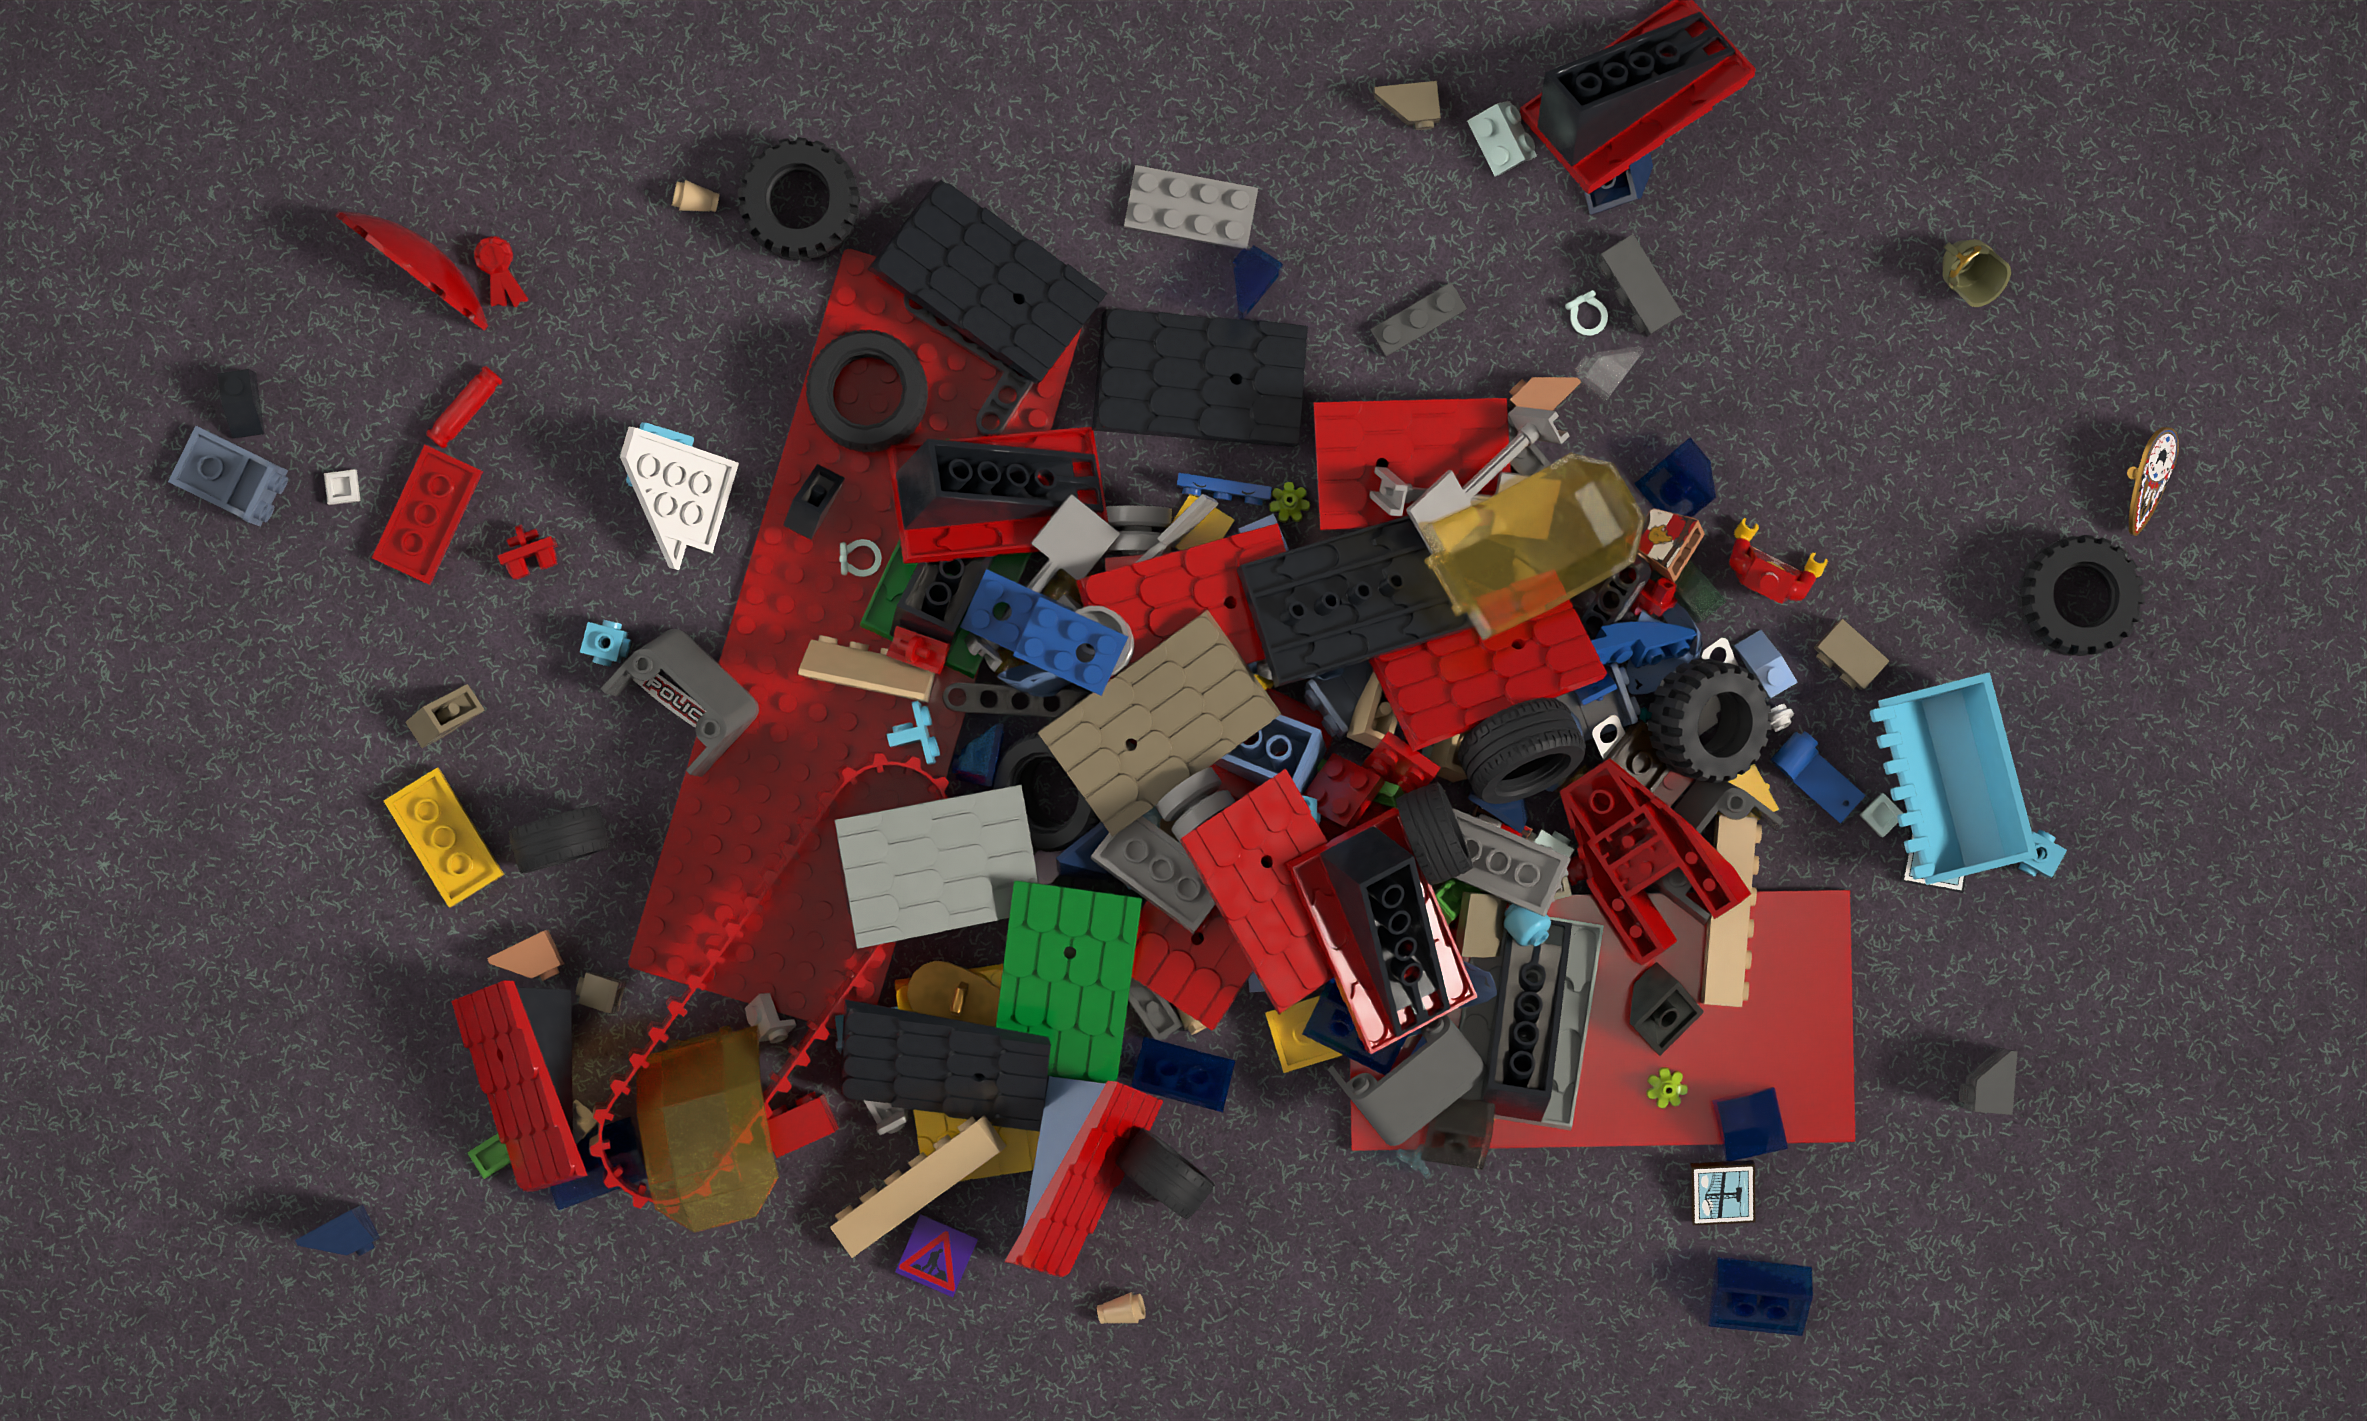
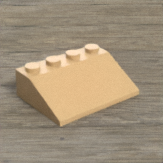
[798,635,935,703]

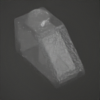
[1574,346,1645,403]

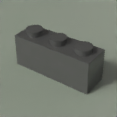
[1598,234,1683,337]

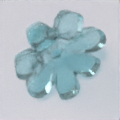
[1395,1144,1431,1179]

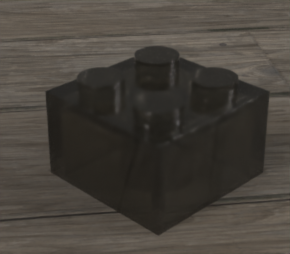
[1420,1098,1495,1170]

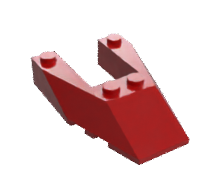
[1559,758,1751,966]

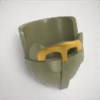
[1942,239,2011,307]

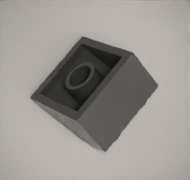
[1959,1048,2018,1115]

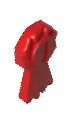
[474,235,529,308]

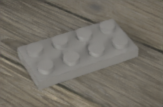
[1124,165,1258,251]
[1452,808,1571,917]
[1091,816,1216,934]

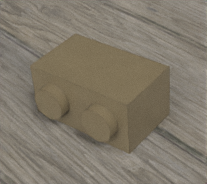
[1814,619,1889,690]

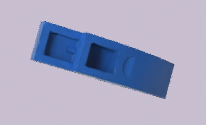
[1591,622,1697,668]

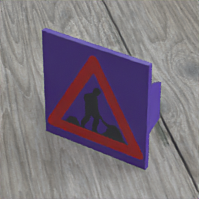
[895,1214,978,1297]

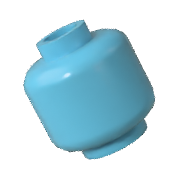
[1504,904,1551,946]

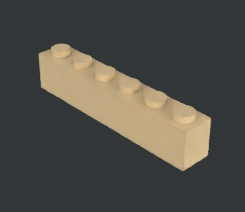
[1701,815,1762,1007]
[830,1115,1007,1258]

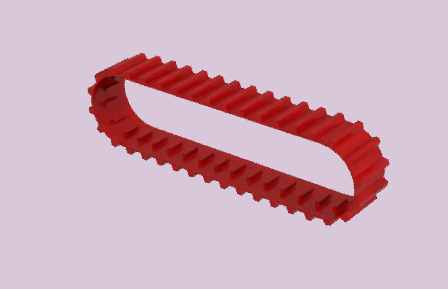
[590,752,949,1211]

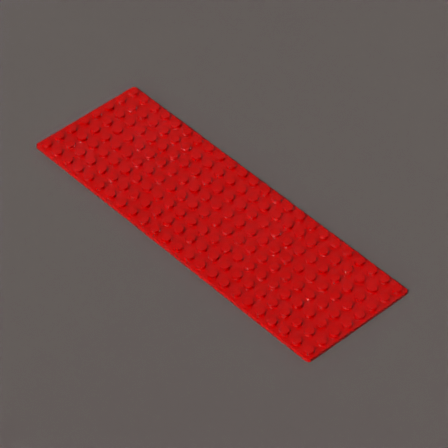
[628,249,1082,1030]

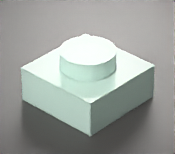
[1860,793,1904,837]

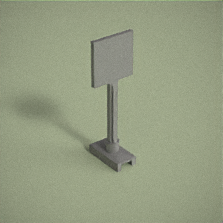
[1406,406,1570,560]
[1369,467,1560,540]
[964,494,1120,672]
[1058,494,1219,612]

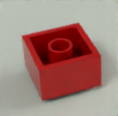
[761,1091,839,1158]

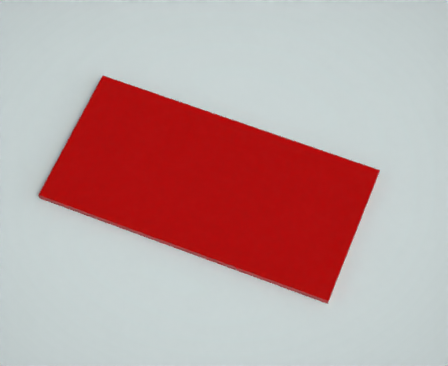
[1350,890,1855,1151]

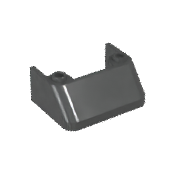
[601,629,759,777]
[1651,780,1784,925]
[1327,1014,1487,1146]

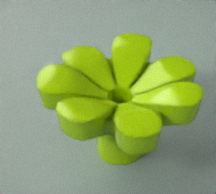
[1269,482,1310,523]
[1646,1067,1688,1109]

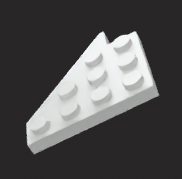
[620,426,739,570]

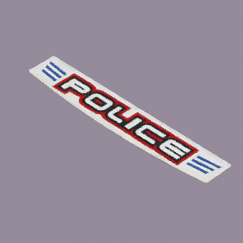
[633,674,706,728]

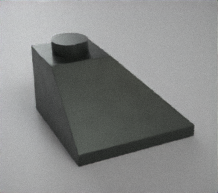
[1630,962,1704,1056]

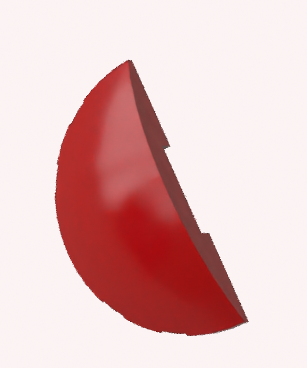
[335,211,488,331]

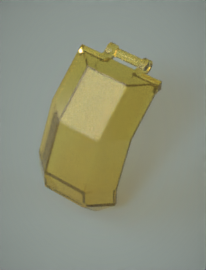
[1420,452,1645,640]
[636,1025,779,1233]

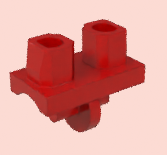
[498,524,558,580]
[1628,564,1678,617]
[886,626,951,675]

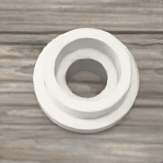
[1768,704,1794,732]

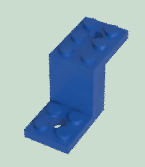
[960,569,1128,696]

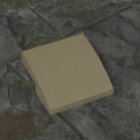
[1455,891,1508,957]

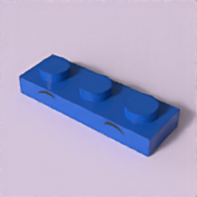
[1177,473,1272,506]

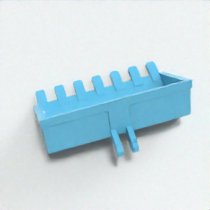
[1870,672,2038,885]

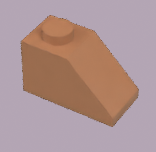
[1508,377,1581,411]
[487,930,564,981]

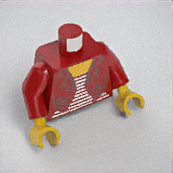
[1730,518,1828,604]

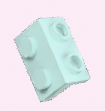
[1467,101,1537,176]

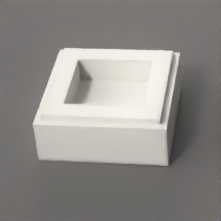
[324,470,360,505]

